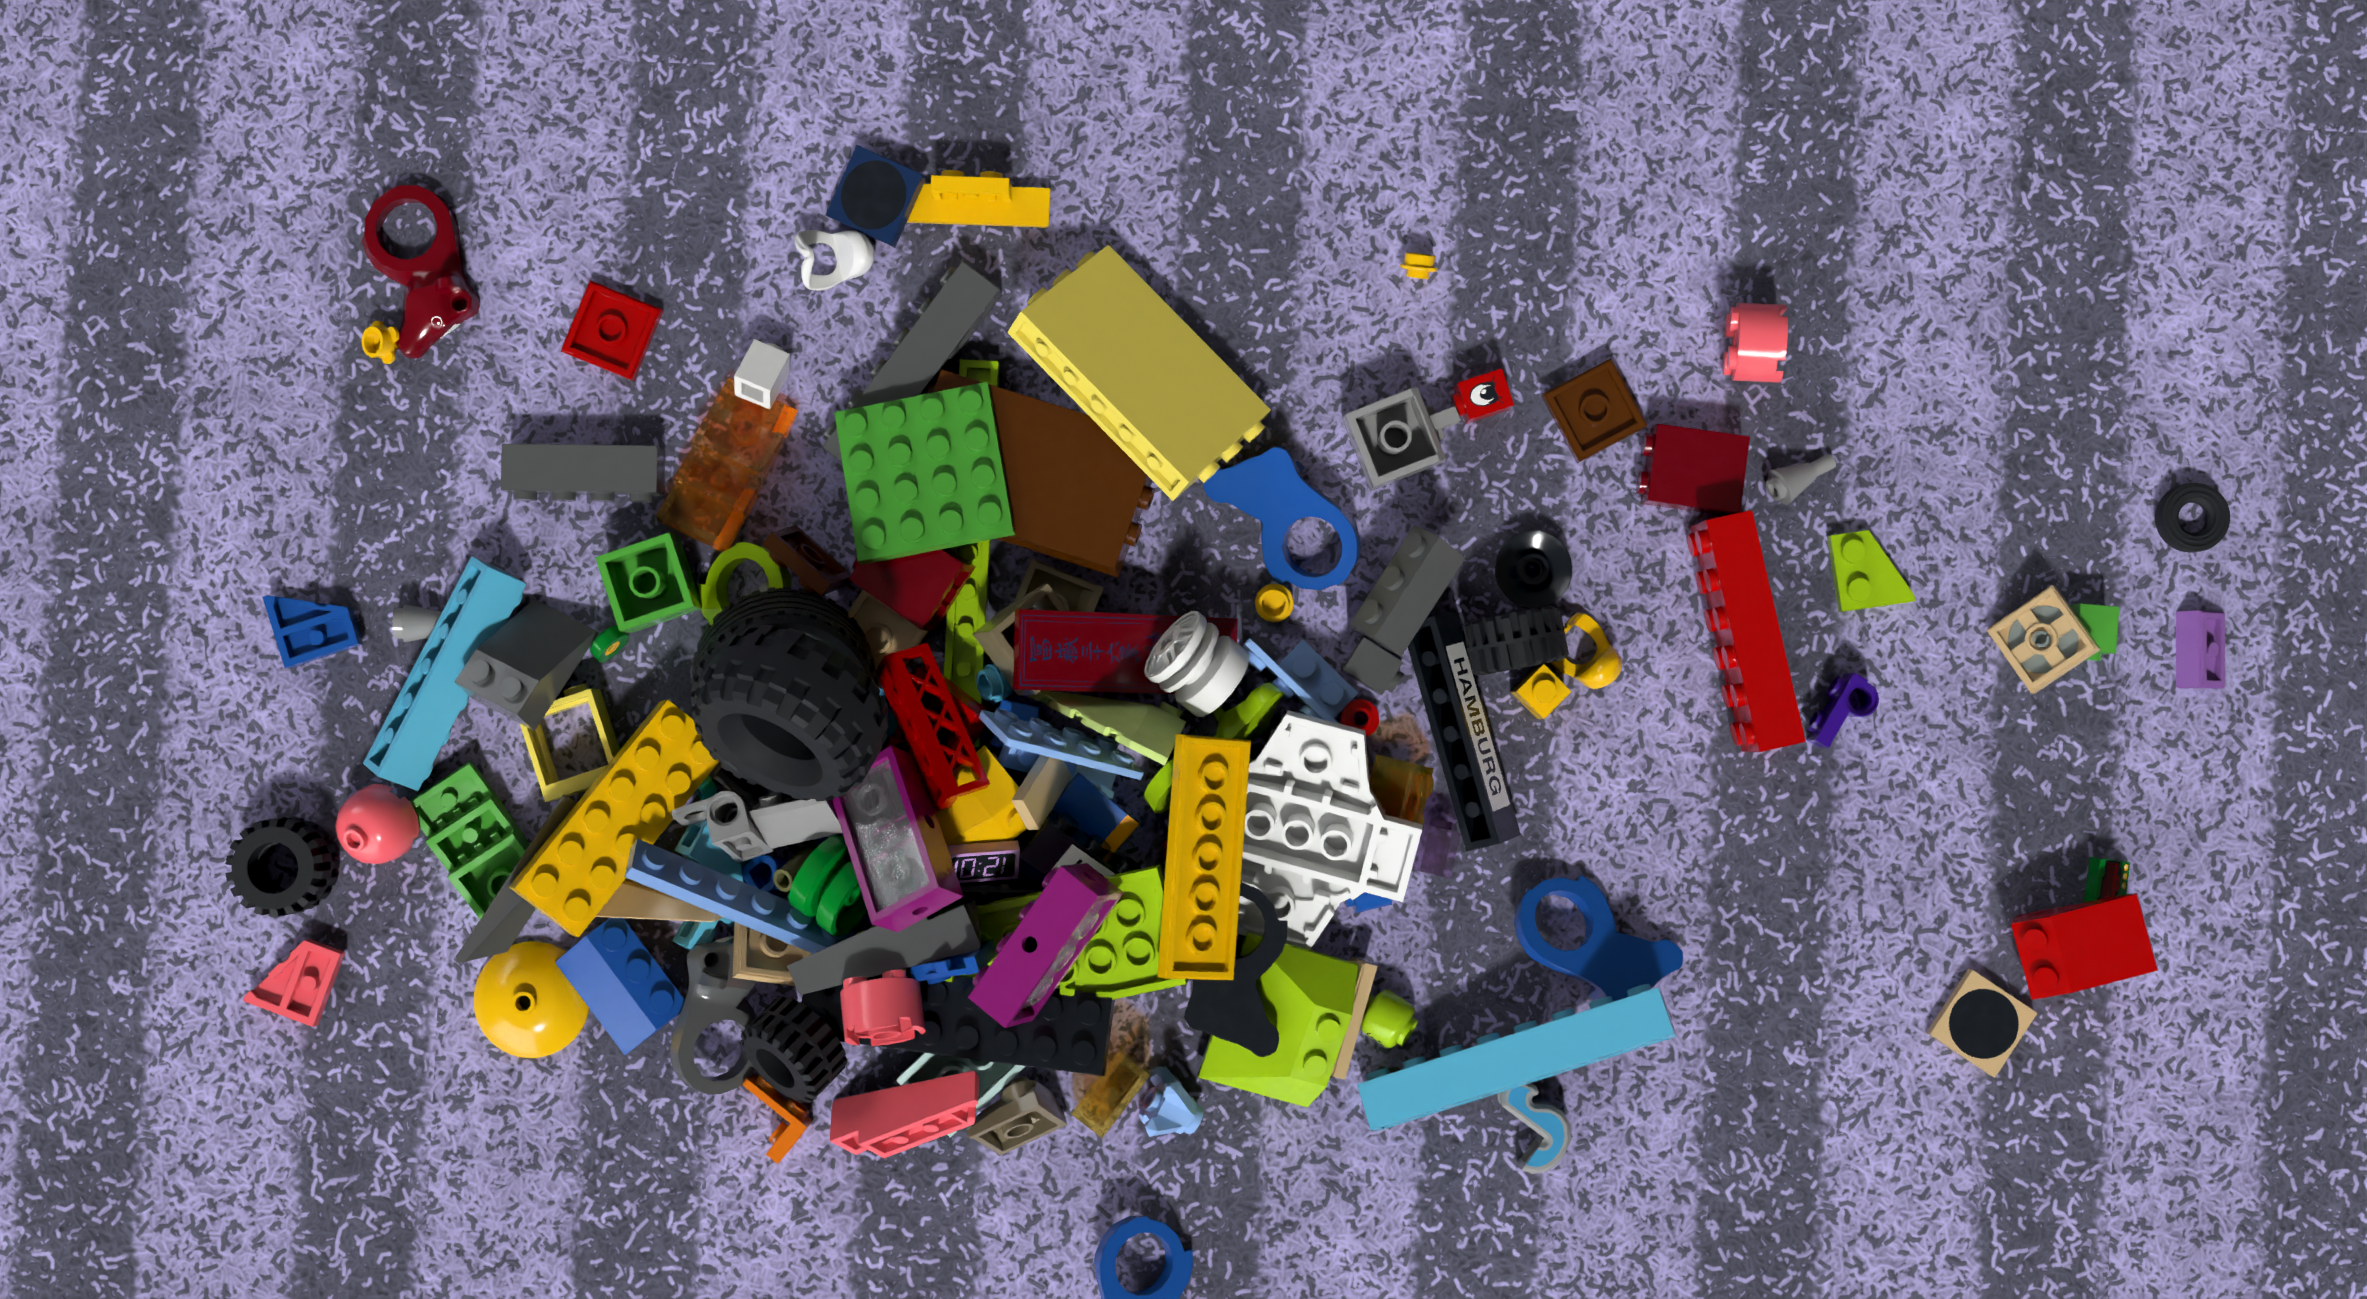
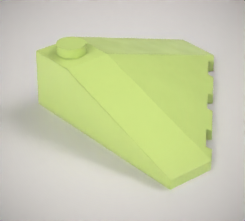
[1027,690,1186,766]

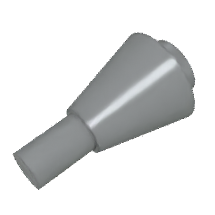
[1766,454,1836,505]

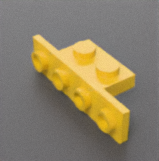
[907,170,1051,228]

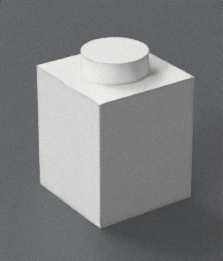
[734,339,790,409]

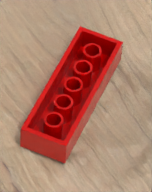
[1687,510,1806,752]

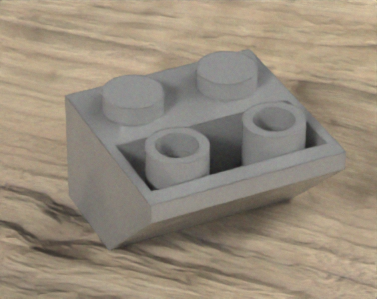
[748,790,843,849]

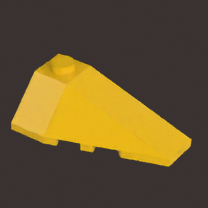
[932,745,1027,845]

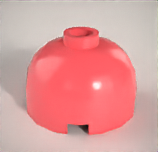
[335,784,420,864]

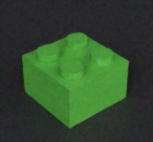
[595,532,702,633]

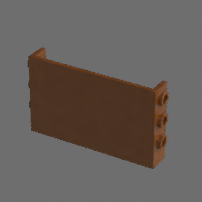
[927,370,1155,578]

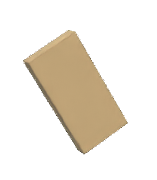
[1011,755,1072,830]

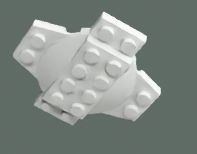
[1237,710,1423,950]

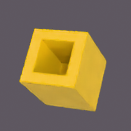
[1511,664,1572,719]

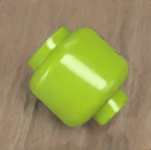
[1360,989,1418,1048]

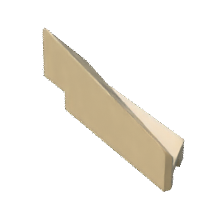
[541,878,723,922]

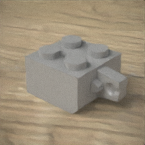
[1342,387,1461,491]

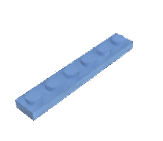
[625,839,850,954]

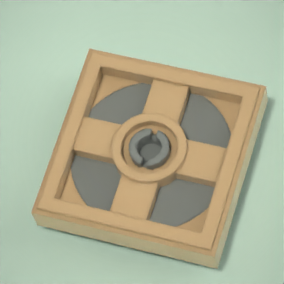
[1987,585,2101,694]

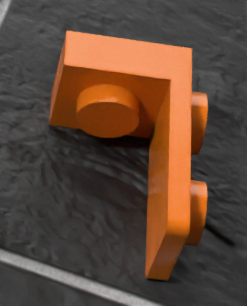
[742,1073,813,1164]

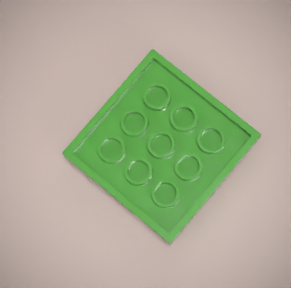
[834,382,1015,565]

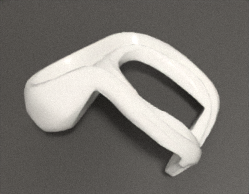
[794,230,875,291]

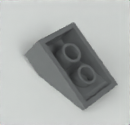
[454,599,599,731]

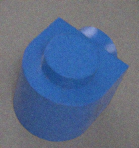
[742,855,790,898]

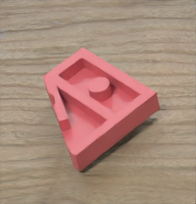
[243,939,346,1027]

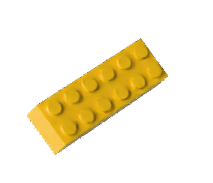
[509,700,719,937]

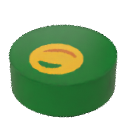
[590,625,629,663]

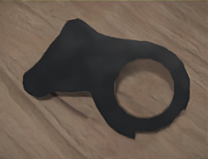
[1184,880,1288,1057]

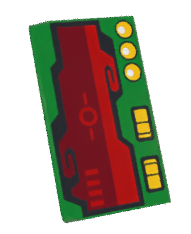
[2084,857,2130,902]

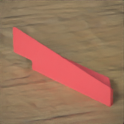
[830,1071,979,1158]

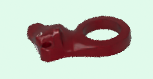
[361,185,481,358]

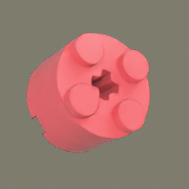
[1722,303,1788,383]
[840,970,926,1046]

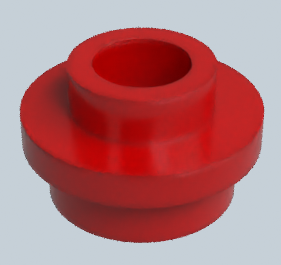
[1340,699,1379,737]

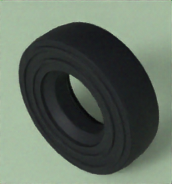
[2155,483,2230,553]

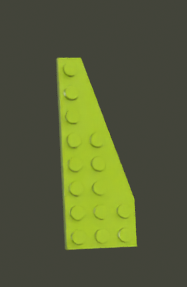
[856,865,1189,1000]

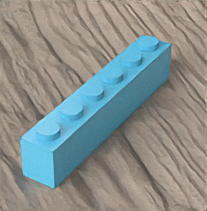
[363,556,526,791]

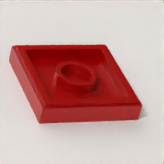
[561,280,663,381]

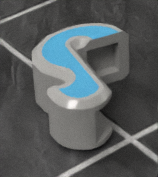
[1497,1083,1571,1174]

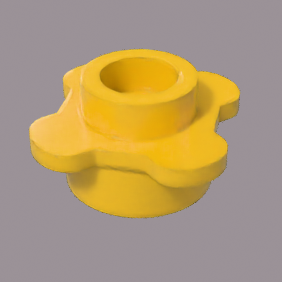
[361,321,399,364]

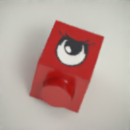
[1450,368,1514,424]

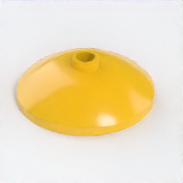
[473,941,590,1058]

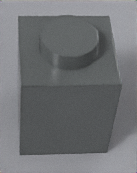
[1341,637,1404,695]

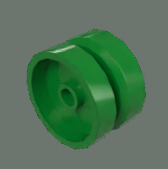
[788,834,868,937]

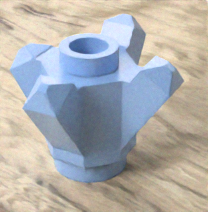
[1139,1066,1204,1137]

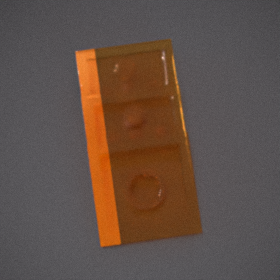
[656,377,798,552]

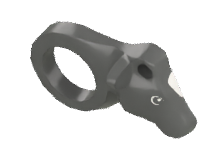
[670,936,757,1095]

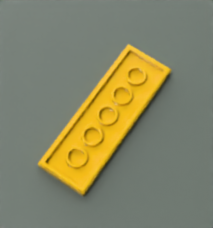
[1157,734,1251,980]

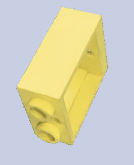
[520,684,620,802]

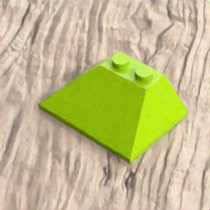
[1197,932,1358,1108]

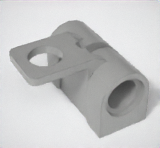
[671,791,774,863]

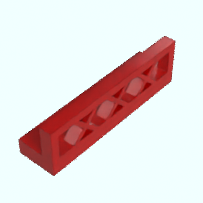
[876,643,990,812]

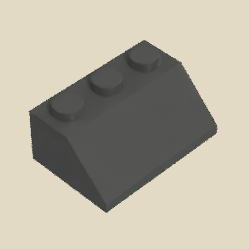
[1348,525,1465,656]

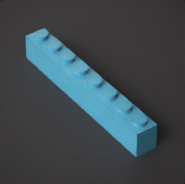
[1357,984,1677,1131]

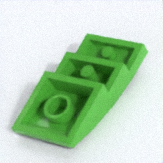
[409,760,537,919]

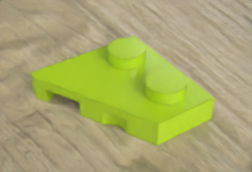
[1827,530,1916,612]

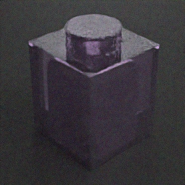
[1412,817,1461,879]

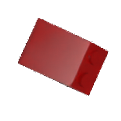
[2011,893,2158,1000]

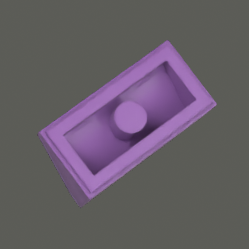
[2176,610,2225,689]

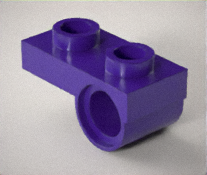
[1806,673,1879,748]

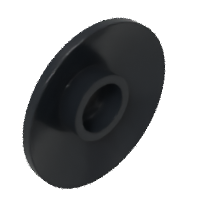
[1495,531,1572,608]

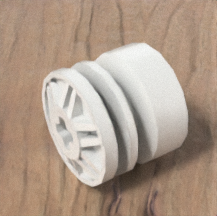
[1144,611,1250,717]

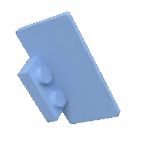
[1243,638,1358,723]
[978,709,1144,783]

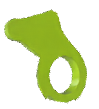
[1144,683,1284,813]

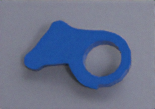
[1203,446,1361,590]
[1514,875,1683,1002]
[1094,1216,1193,1299]

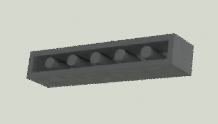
[822,261,1002,462]

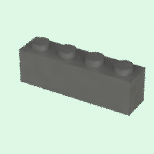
[501,444,665,503]

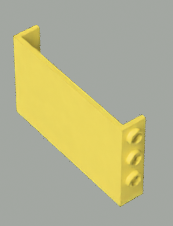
[1007,245,1271,501]

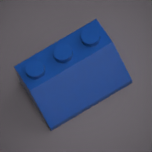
[555,917,685,1056]

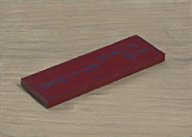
[1013,609,1238,696]

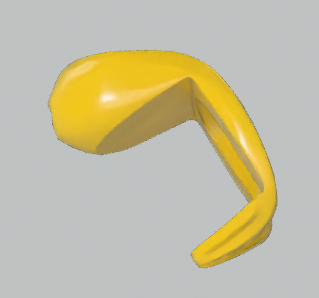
[1550,613,1622,689]

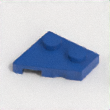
[262,595,364,668]
[909,939,998,984]

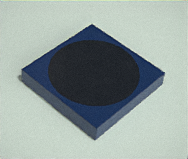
[825,145,927,248]

